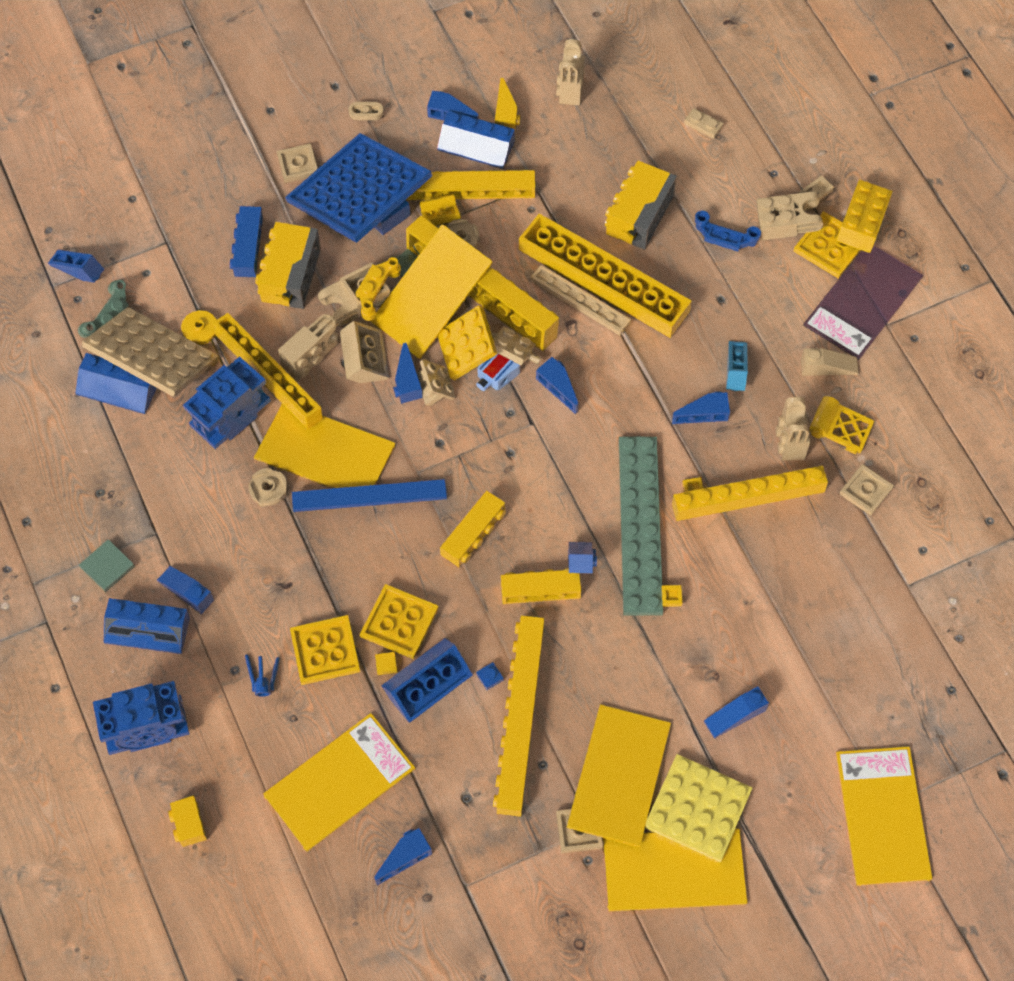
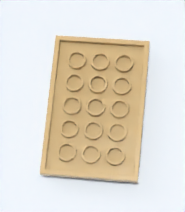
[82,307,218,397]

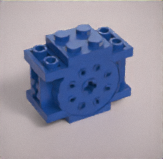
[183,356,271,449]
[93,681,190,755]

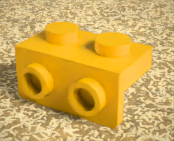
[420,194,461,226]

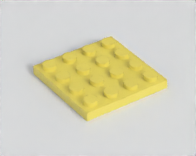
[645,754,752,862]

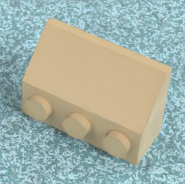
[340,321,389,383]

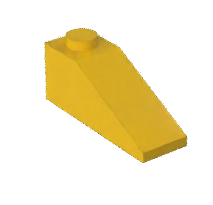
[495,78,520,132]

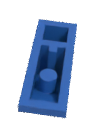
[427,90,479,120]
[48,250,104,283]
[393,343,422,404]
[536,357,578,414]
[672,391,730,424]
[157,566,214,614]
[704,687,769,739]
[374,828,432,886]

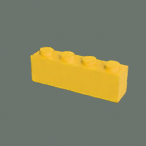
[440,490,506,567]
[501,568,581,604]

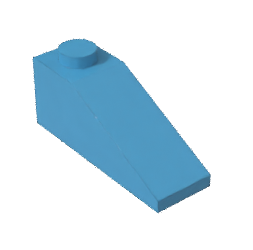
[726,341,748,391]

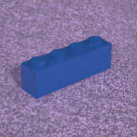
[230,206,263,277]

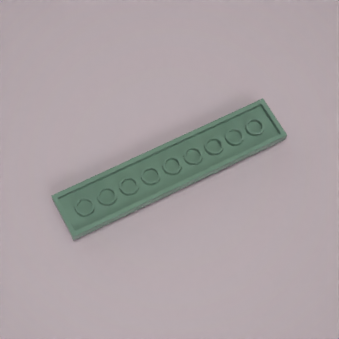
[619,437,663,616]

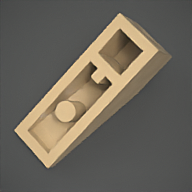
[801,348,858,376]

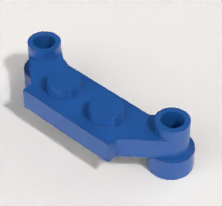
[695,210,761,252]

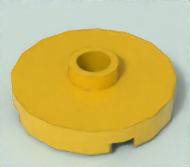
[181,310,216,345]

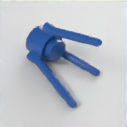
[245,654,280,697]

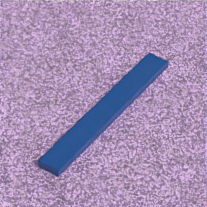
[292,479,447,512]

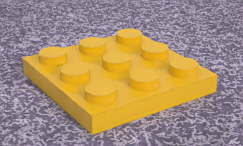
[793,211,861,279]
[438,305,498,381]
[360,584,439,659]
[290,615,360,685]

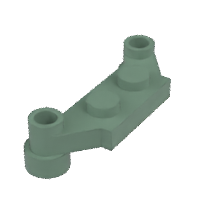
[78,280,129,338]

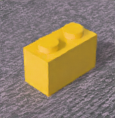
[168,796,207,847]

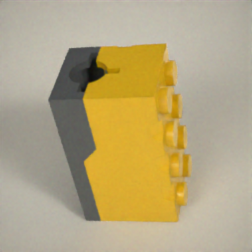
[605,160,677,250]
[255,222,321,309]

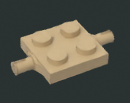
[491,326,541,365]

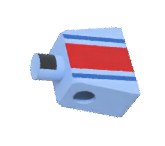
[476,353,520,391]

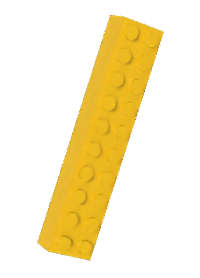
[519,213,692,338]
[406,216,559,351]

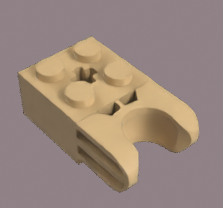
[556,39,585,106]
[757,192,823,241]
[318,262,390,326]
[278,314,339,381]
[776,397,810,461]

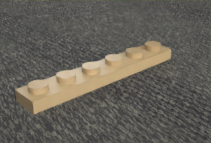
[531,265,631,336]

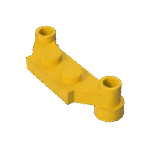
[356,257,401,321]

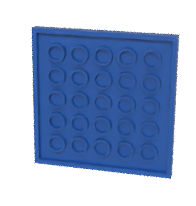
[285,133,432,243]

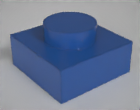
[476,662,504,690]

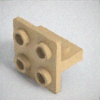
[417,359,455,406]

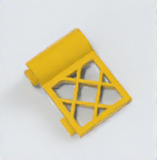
[809,396,874,455]

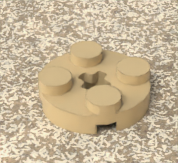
[447,219,479,249]
[248,468,287,507]

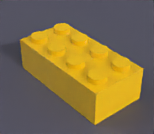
[836,179,893,253]

